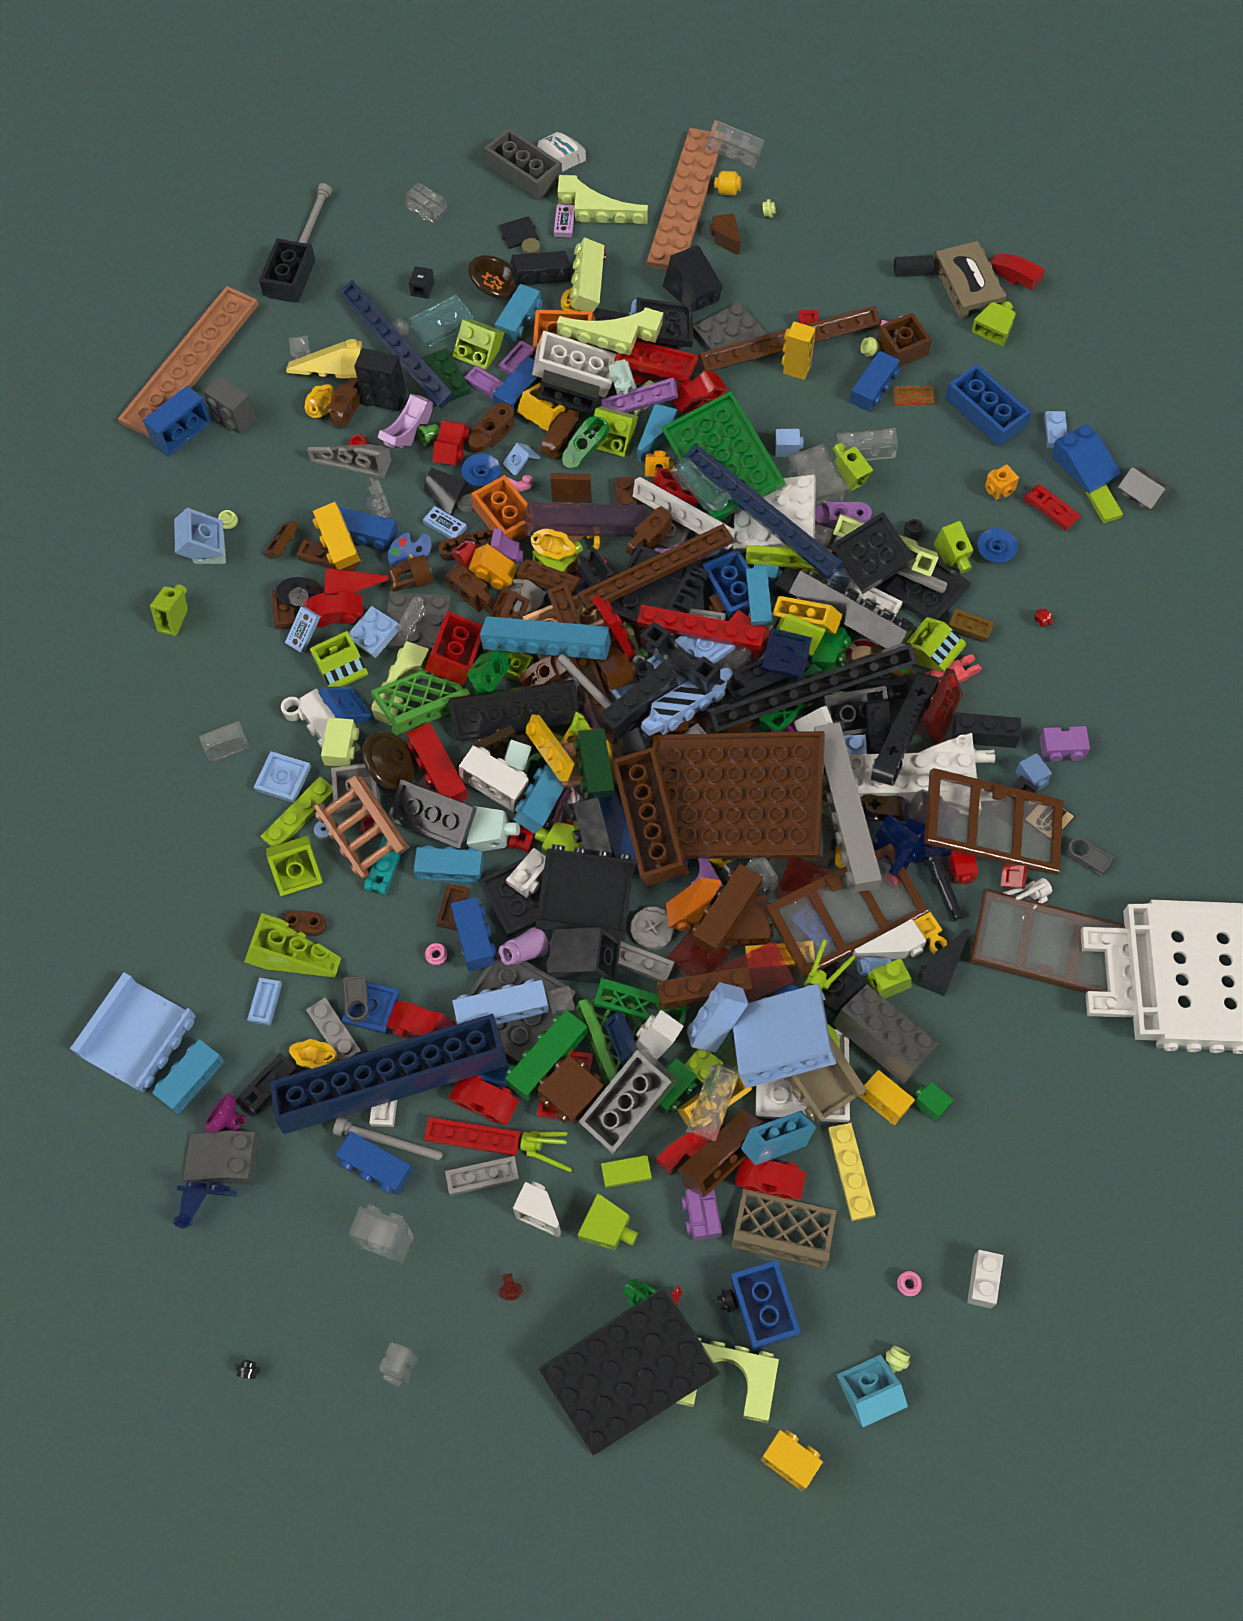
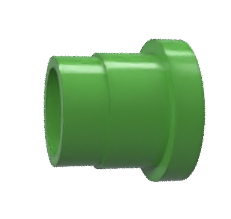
[417,424,440,446]

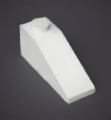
[853,919,926,961]

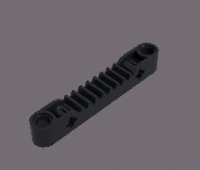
[871,672,940,786]

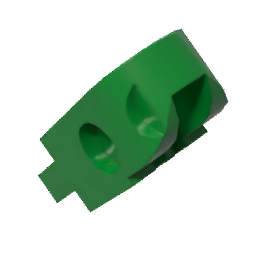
[562,416,610,468]
[467,650,511,693]

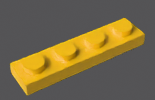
[526,715,575,782]

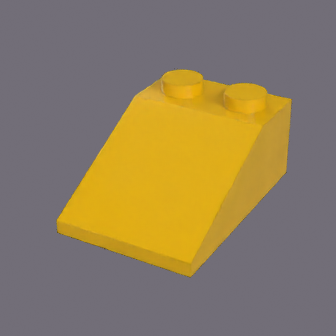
[517,383,572,431]

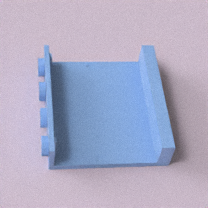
[70,973,196,1094]

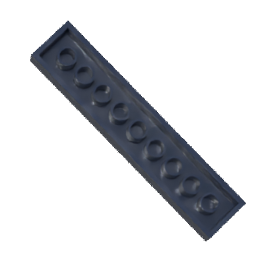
[270,1013,508,1134]

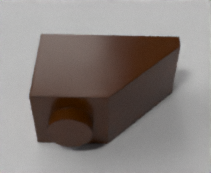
[709,213,740,255]

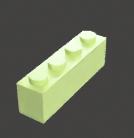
[570,237,605,312]

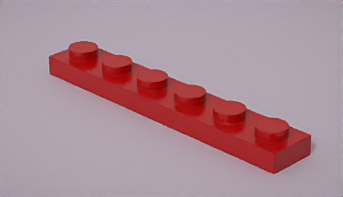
[637,604,765,650]

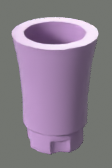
[499,927,549,965]

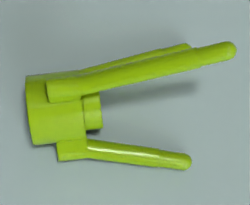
[804,939,855,990]
[521,1131,572,1172]

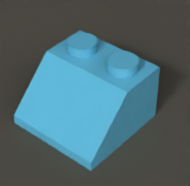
[836,1355,908,1427]

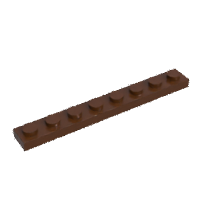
[578,523,734,613]

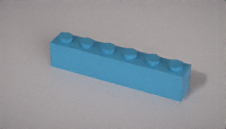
[480,616,611,660]

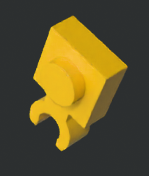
[914,912,947,954]

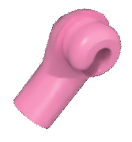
[507,475,533,492]

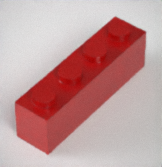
[406,722,469,802]

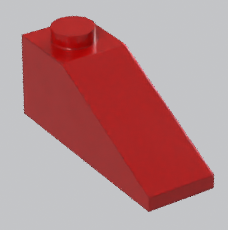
[323,568,388,596]

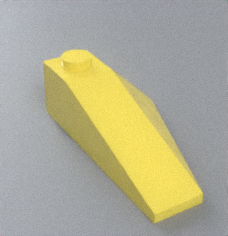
[286,339,363,378]

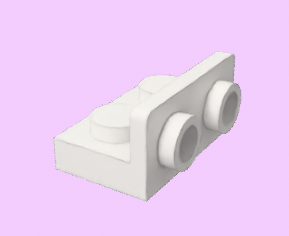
[506,848,546,898]

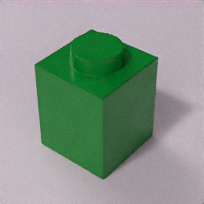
[914,1082,953,1123]

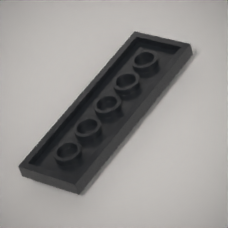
[448,679,580,740]

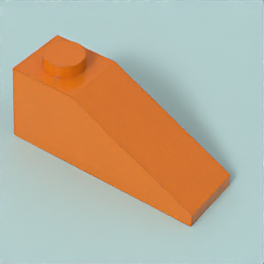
[666,877,721,932]

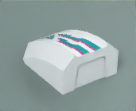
[537,132,586,172]

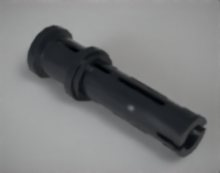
[924,855,964,922]

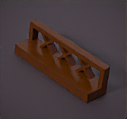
[473,589,531,664]

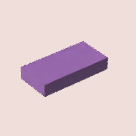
[498,340,536,375]
[464,366,504,399]

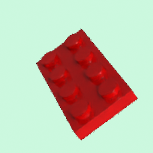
[614,340,699,383]

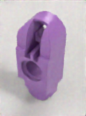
[815,502,872,531]

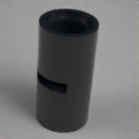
[894,255,934,276]

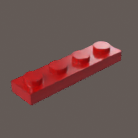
[424,1117,521,1157]

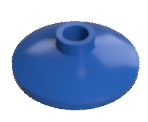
[461,453,501,487]
[977,528,1018,564]

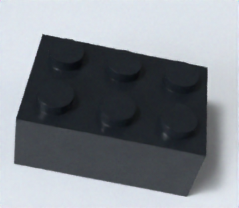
[259,238,316,302]
[354,348,406,411]
[818,685,891,736]

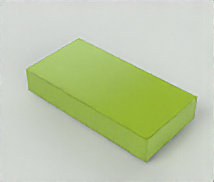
[1086,485,1123,524]
[601,1155,652,1188]

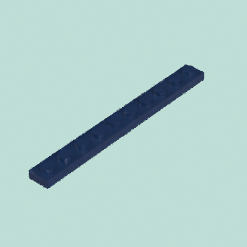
[339,280,455,409]
[682,444,843,580]

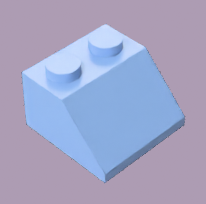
[174,507,224,559]

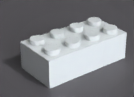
[532,331,617,397]

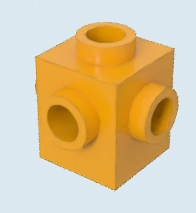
[645,451,673,478]
[985,464,1019,500]

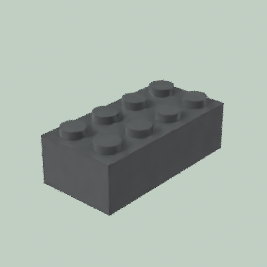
[484,128,562,200]
[833,984,939,1084]
[579,1049,679,1153]

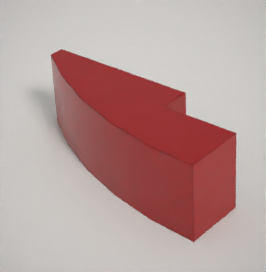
[990,253,1045,291]
[656,1121,724,1176]

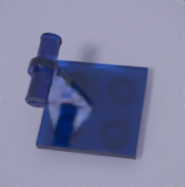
[872,814,924,876]
[173,1181,237,1229]

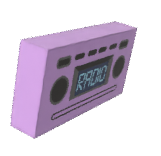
[554,205,575,238]

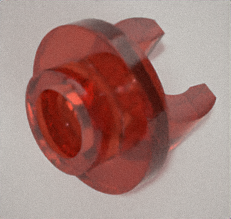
[498,1273,523,1301]

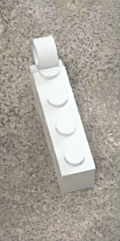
[281,688,363,767]

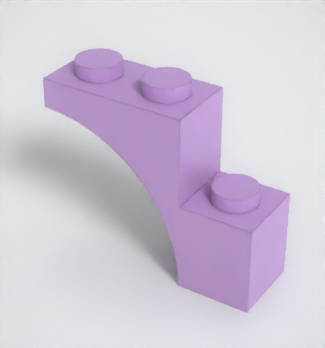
[377,394,435,448]

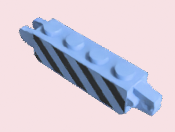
[641,667,733,736]

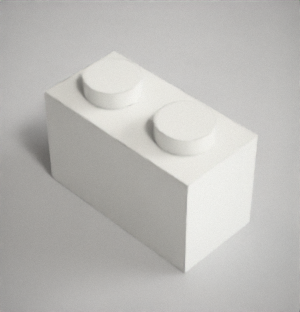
[635,1010,683,1059]
[967,1250,1003,1309]

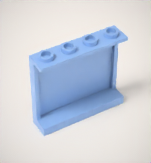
[733,984,837,1088]

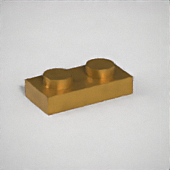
[949,608,995,643]

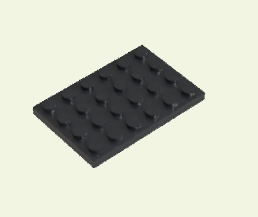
[539,1286,720,1456]

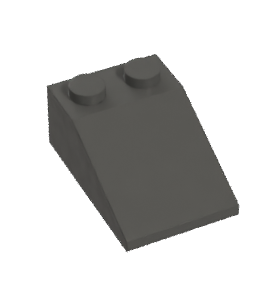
[183,1131,260,1185]

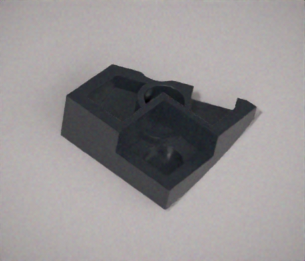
[423,467,467,516]

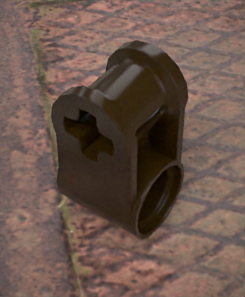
[863,795,905,823]

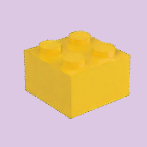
[760,1430,823,1492]

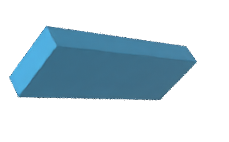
[746,568,772,626]

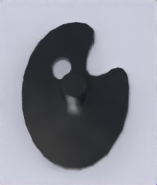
[276,577,323,608]

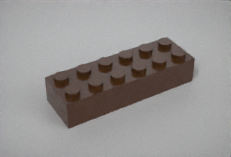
[612,747,689,886]

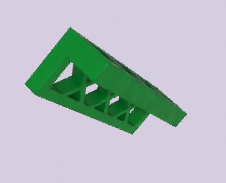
[759,664,822,732]
[594,978,688,1031]

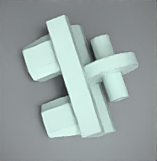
[609,359,637,394]

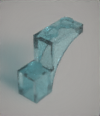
[669,458,731,511]

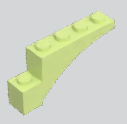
[558,175,648,224]
[557,308,663,355]
[833,514,939,577]

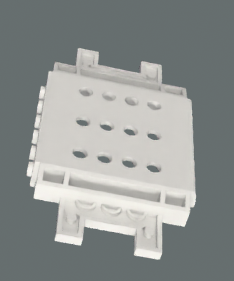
[1080,900,1243,1054]

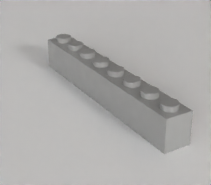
[814,722,882,893]

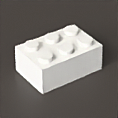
[459,745,528,812]

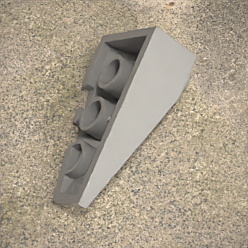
[307,444,391,479]
[504,579,546,618]

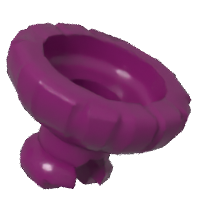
[204,1093,247,1133]

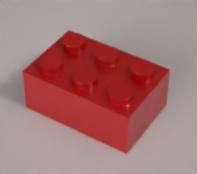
[424,611,483,685]

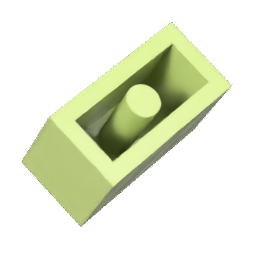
[321,718,359,767]

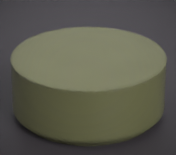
[522,238,540,254]

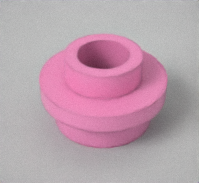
[425,943,447,965]
[897,1271,922,1297]

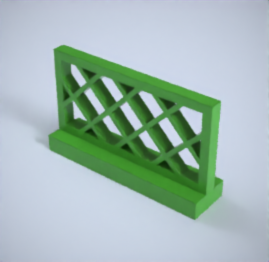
[371,670,471,736]
[576,996,642,1087]

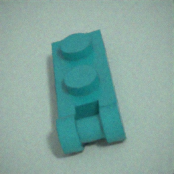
[364,835,402,895]

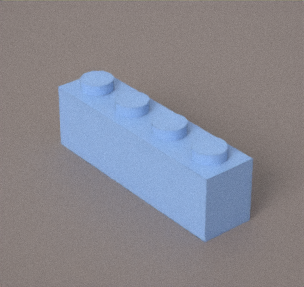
[452,979,549,1024]

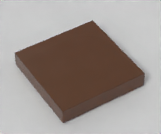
[550,473,592,503]

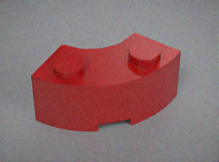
[672,370,728,413]
[432,420,471,465]
[652,468,699,508]
[305,591,364,628]
[386,1001,455,1038]
[448,1075,519,1125]
[735,1157,806,1200]

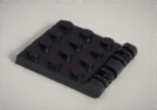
[610,545,709,640]

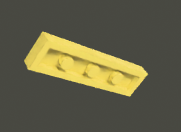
[828,1123,876,1222]

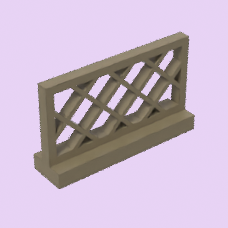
[731,1189,837,1270]

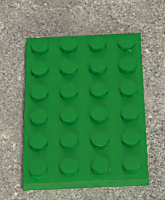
[661,391,786,521]

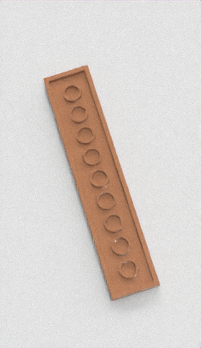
[647,128,724,270]
[118,286,259,438]

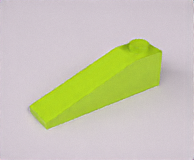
[244,913,341,978]

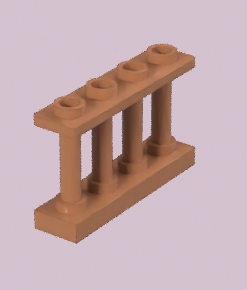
[314,776,409,878]

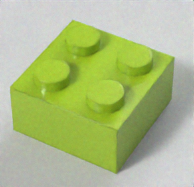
[504,651,534,683]
[685,1049,724,1088]

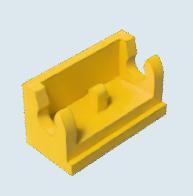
[858,1070,915,1126]

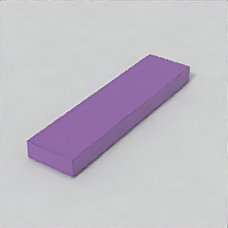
[601,378,678,413]

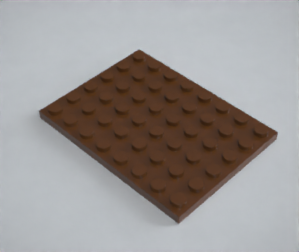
[652,731,825,859]

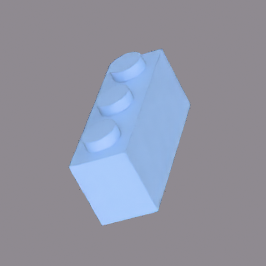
[687,982,748,1053]

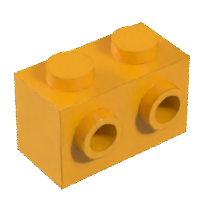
[469,544,518,590]

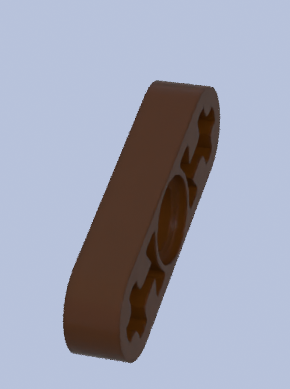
[439,529,493,561]

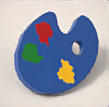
[387,533,431,567]

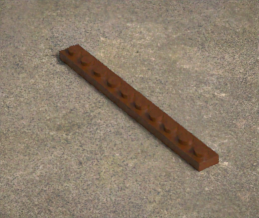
[699,305,881,372]
[547,583,624,758]

